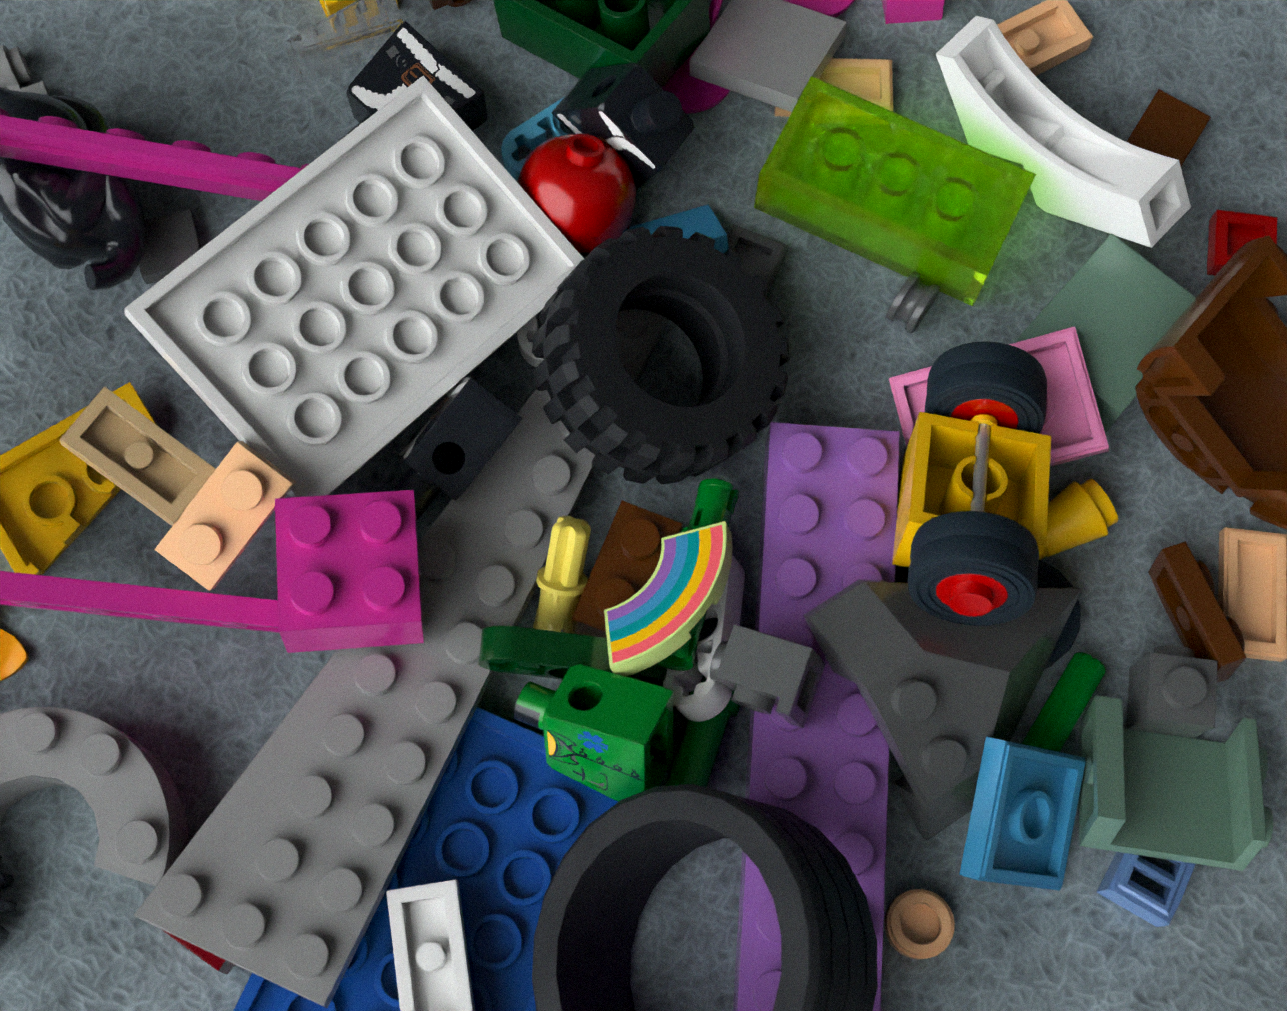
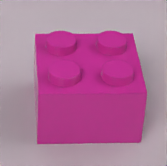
[275,490,424,653]

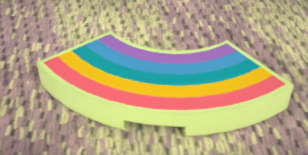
[604,521,733,677]

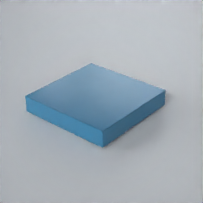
[959,737,1086,891]

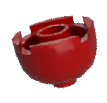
[517,133,637,253]

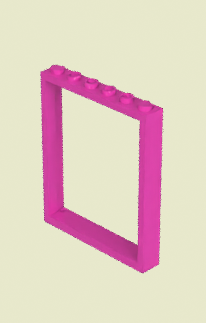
[0,108,309,633]

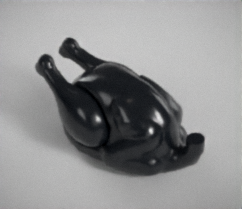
[0,87,145,290]

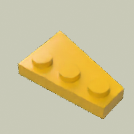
[0,382,158,575]

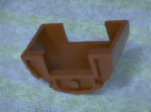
[1135,236,1287,530]

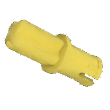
[533,515,591,634]

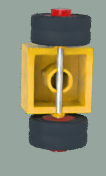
[892,341,1051,626]

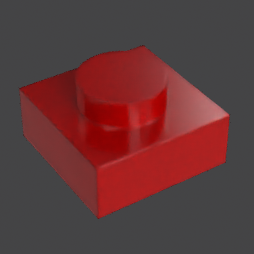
[1207,210,1278,276]

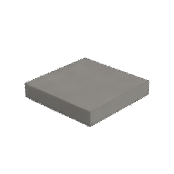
[690,0,847,114]

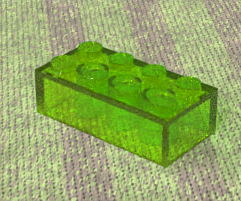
[754,76,1036,306]

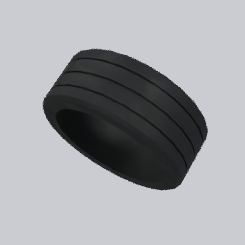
[532,784,878,1011]

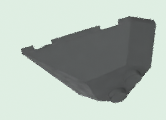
[803,579,1082,841]

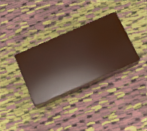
[1126,89,1211,166]

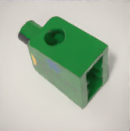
[514,664,674,802]

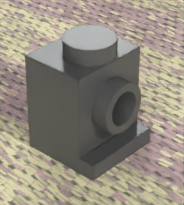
[710,624,825,728]

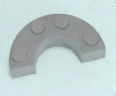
[0,707,189,886]

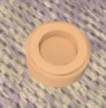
[884,889,955,959]

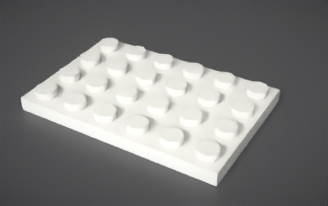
[125,76,584,497]

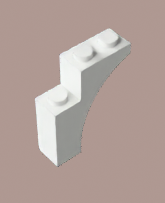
[936,16,1191,248]

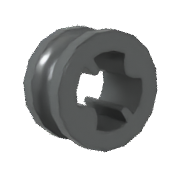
[886,271,941,333]

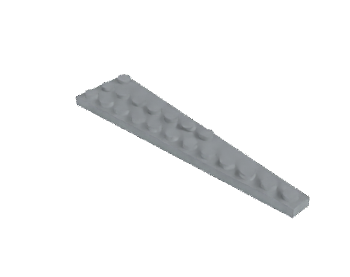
[134,309,669,1008]

